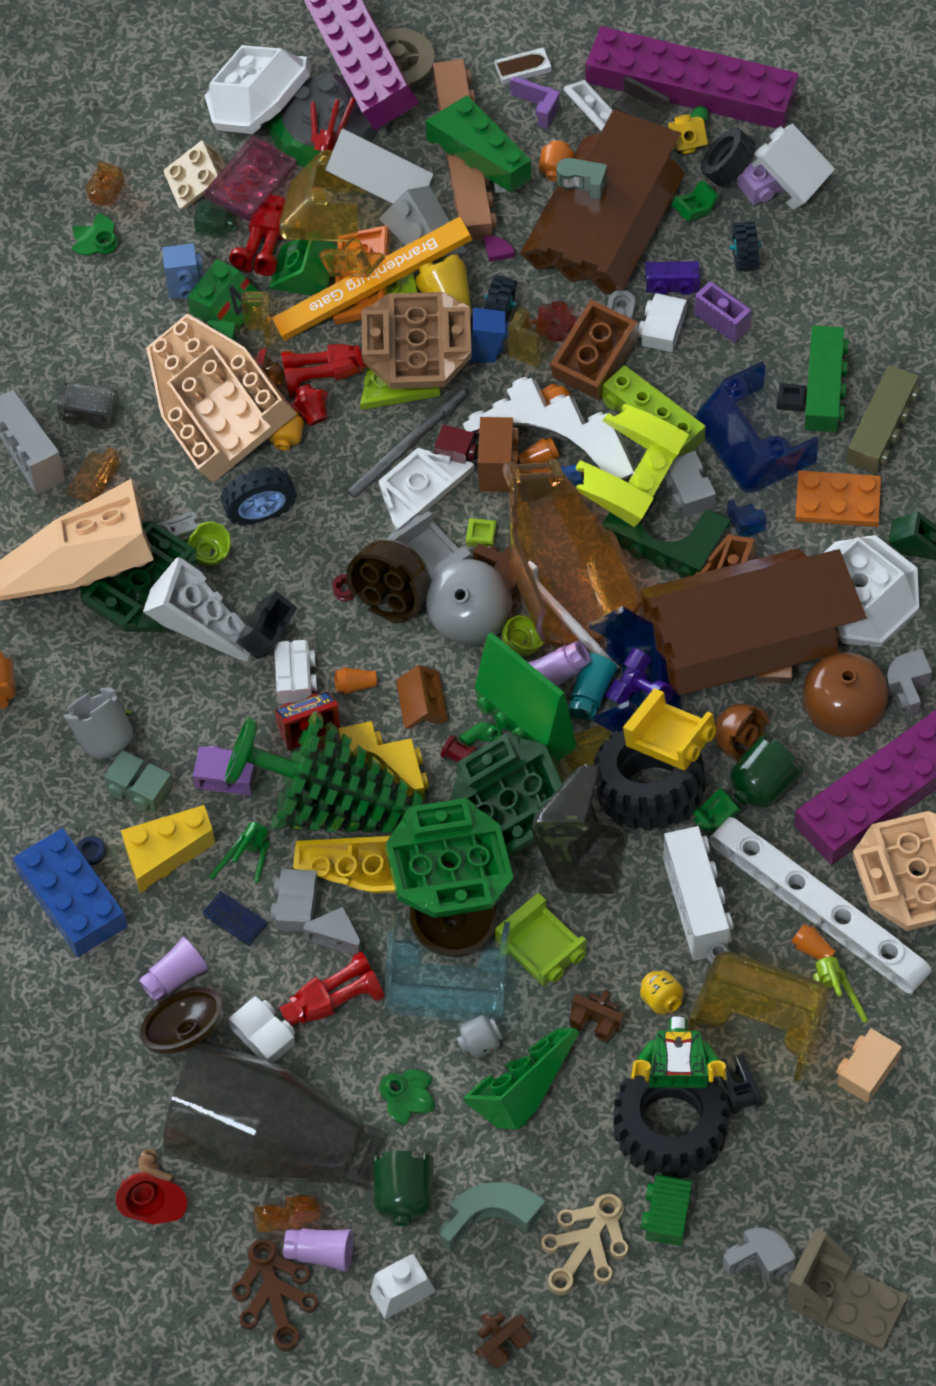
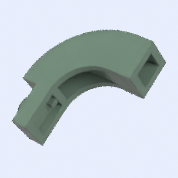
[439,1182,545,1252]

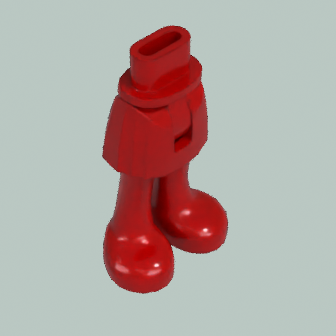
[229,195,288,276]
[281,344,368,398]
[279,951,385,1026]

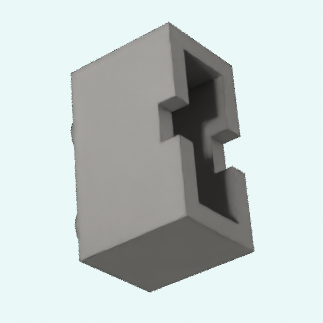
[662,451,716,518]

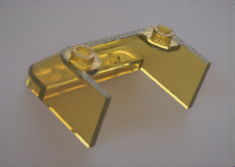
[279,150,368,242]
[687,952,828,1082]

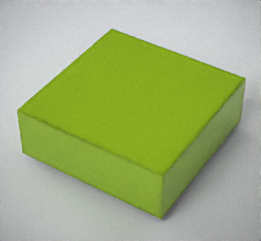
[466,518,497,547]

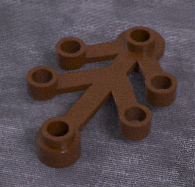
[232,1239,318,1352]

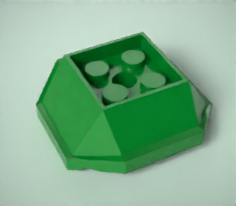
[385,798,514,918]

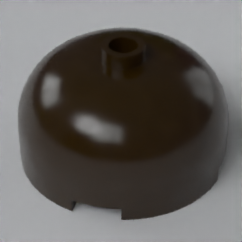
[346,539,431,623]

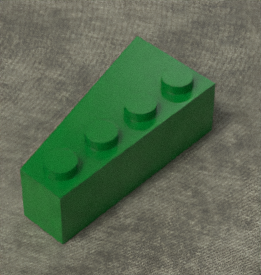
[425,95,531,193]

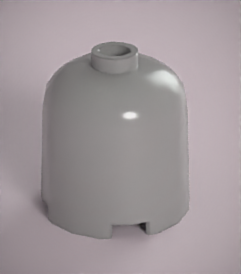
[63,687,133,760]

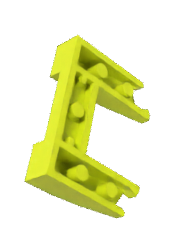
[576,404,689,527]

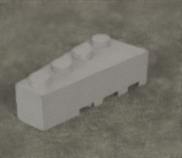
[0,390,67,495]

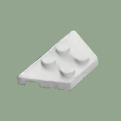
[379,448,474,530]

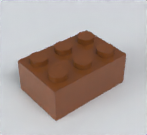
[550,299,639,401]

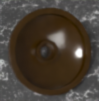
[409,905,497,957]
[140,987,225,1054]

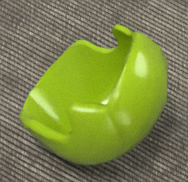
[188,521,231,567]
[502,615,547,657]

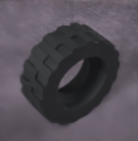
[700,127,756,187]

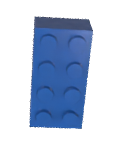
[13,828,127,957]

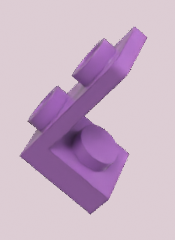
[510,77,560,129]

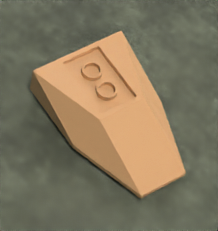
[146,314,297,482]
[0,479,153,601]

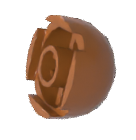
[715,704,769,761]

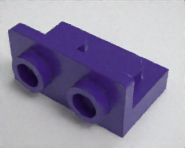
[645,261,700,295]

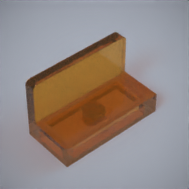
[66,447,120,503]

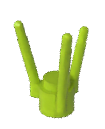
[812,957,868,1025]

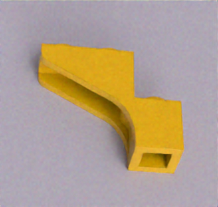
[338,721,429,800]

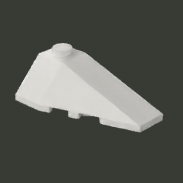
[143,557,250,661]

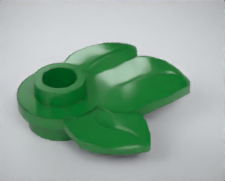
[72,213,118,256]
[379,1069,434,1125]

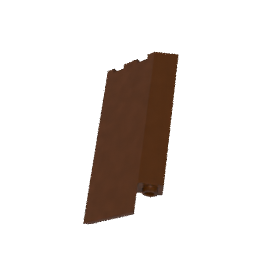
[520,109,685,295]
[640,548,867,695]

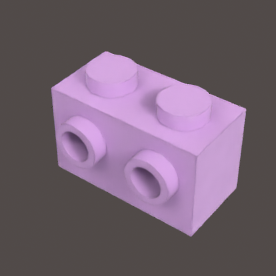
[737,162,786,205]

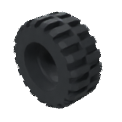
[593,730,706,831]
[613,1071,730,1179]

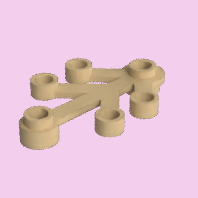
[541,1194,628,1296]

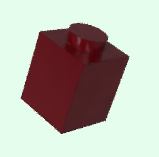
[434,425,478,464]

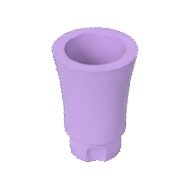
[528,640,591,687]
[139,937,208,1002]
[283,1228,354,1272]

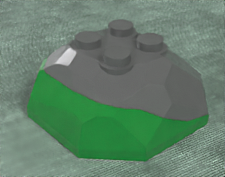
[264,73,379,172]

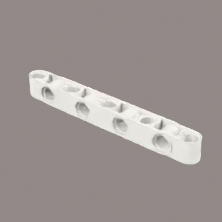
[709,817,932,994]

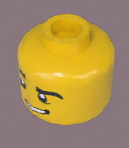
[640,970,684,1015]

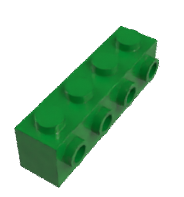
[804,325,849,432]

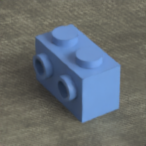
[162,243,204,299]

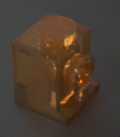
[86,160,125,206]

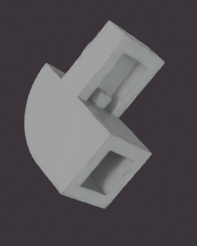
[887,649,932,718]
[723,1228,796,1282]

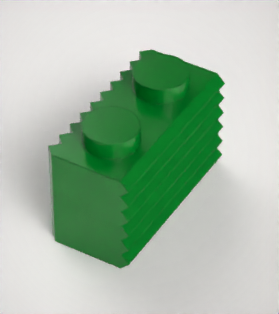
[640,1175,692,1246]

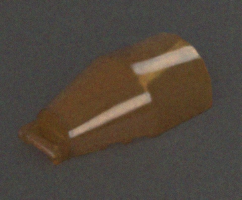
[503,459,644,647]

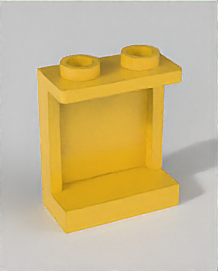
[623,688,716,771]

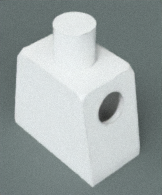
[370,1254,436,1319]

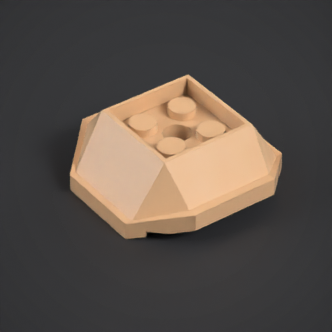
[853,811,936,931]

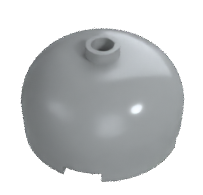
[426,559,513,646]

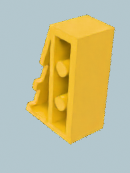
[121,805,215,894]

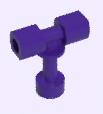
[605,647,673,707]

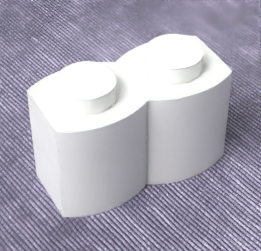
[639,293,687,353]
[228,997,295,1067]

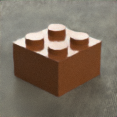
[478,417,519,492]

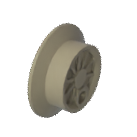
[381,28,434,87]

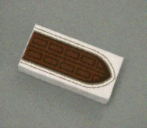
[495,48,552,84]

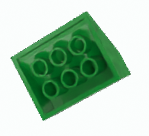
[475,632,577,763]

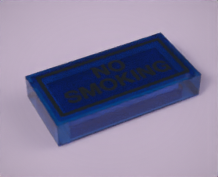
[202,891,267,946]

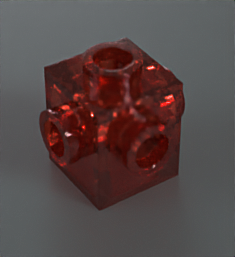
[536,301,578,341]

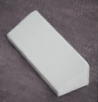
[564,80,612,130]

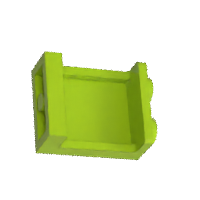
[495,893,587,987]

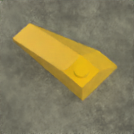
[293,836,396,894]

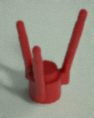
[310,97,356,153]

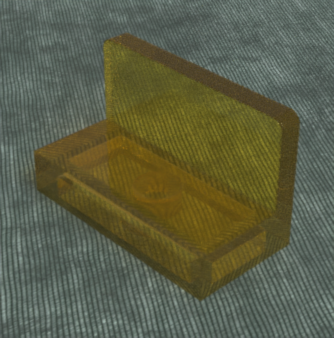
[241,292,272,348]
[508,307,540,368]
[558,724,610,780]

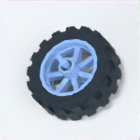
[220,467,297,526]

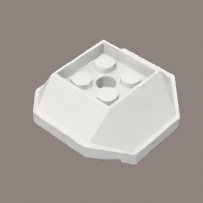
[205,45,311,134]
[824,535,919,647]

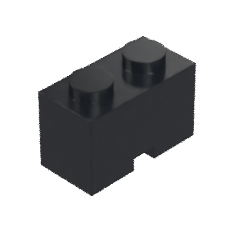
[236,591,297,659]

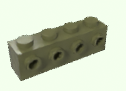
[846,365,921,474]

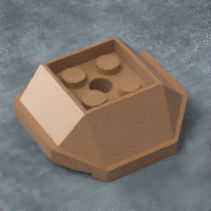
[362,292,471,389]

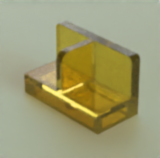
[319,238,385,277]

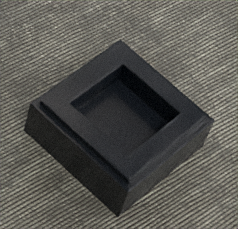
[776,383,806,412]

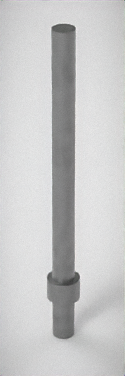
[347,387,467,499]

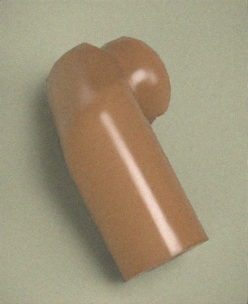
[138,1149,174,1182]

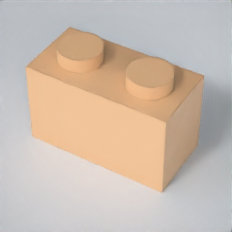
[836,1028,902,1103]

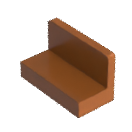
[396,665,448,729]

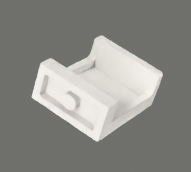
[751,123,835,209]

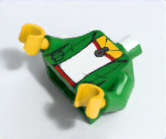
[631,1017,727,1088]

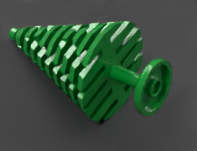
[224,710,431,833]

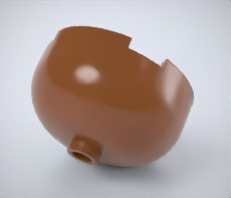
[802,652,889,737]

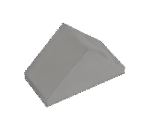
[303,907,361,955]

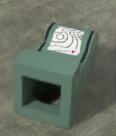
[557,158,607,200]

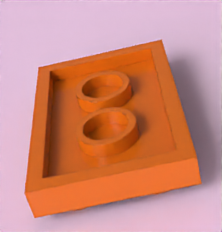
[795,471,881,527]

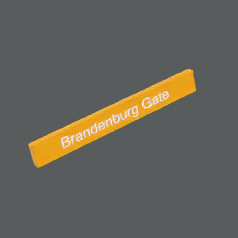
[272,217,473,341]

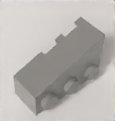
[379,186,467,265]

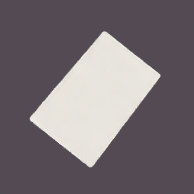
[326,129,433,204]

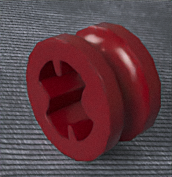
[332,574,355,601]

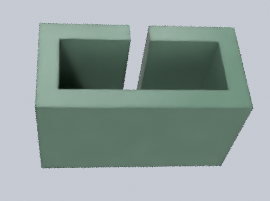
[104,750,173,813]

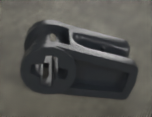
[720,1054,762,1114]

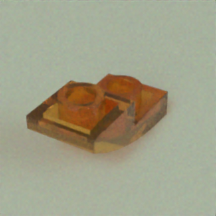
[253,1195,320,1232]

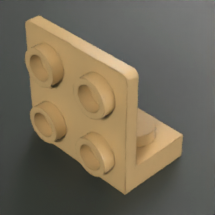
[164,140,235,209]

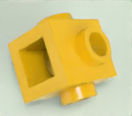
[668,114,708,154]

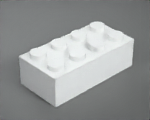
[663,826,733,961]

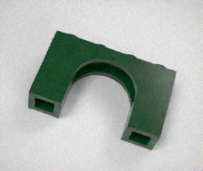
[601,491,731,578]

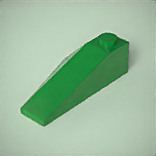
[463,1028,579,1130]

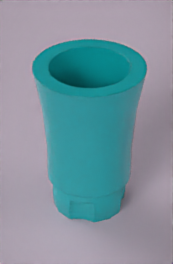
[568,653,618,721]

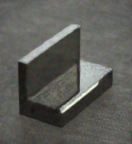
[612,76,670,126]

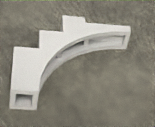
[463,377,636,481]

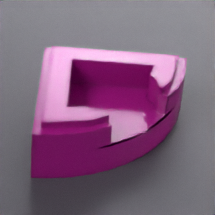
[483,236,515,262]

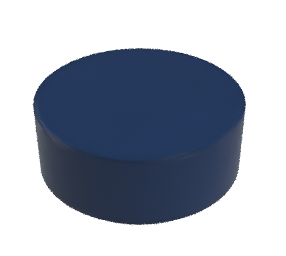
[77,836,106,865]

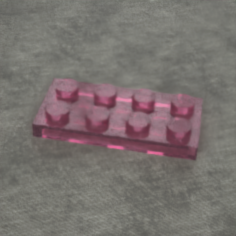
[203,136,297,222]

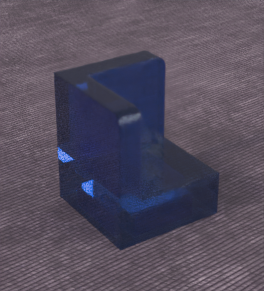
[727,499,767,537]

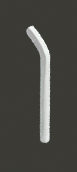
[525,561,620,668]

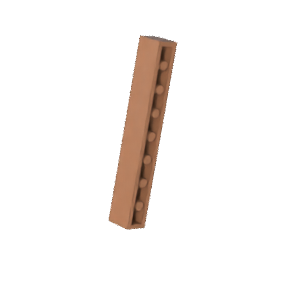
[433,59,497,240]

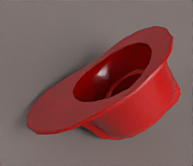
[115,1172,188,1225]

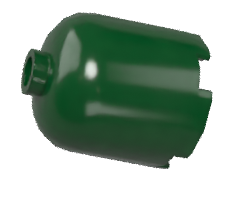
[730,734,803,808]
[373,1151,434,1226]

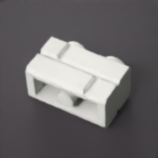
[274,640,317,704]

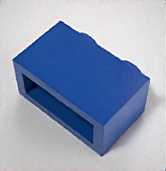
[469,308,509,363]

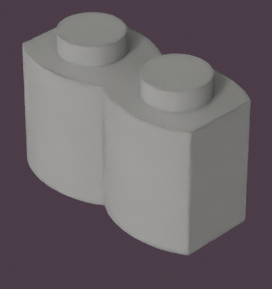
[271,869,318,931]

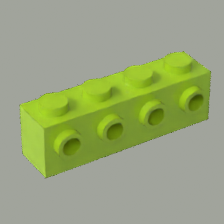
[602,365,706,456]

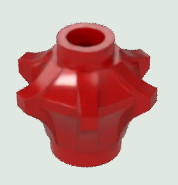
[290,384,329,426]

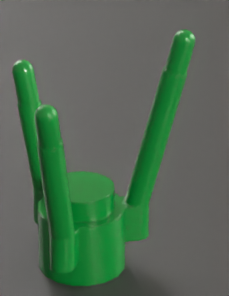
[209,822,270,883]

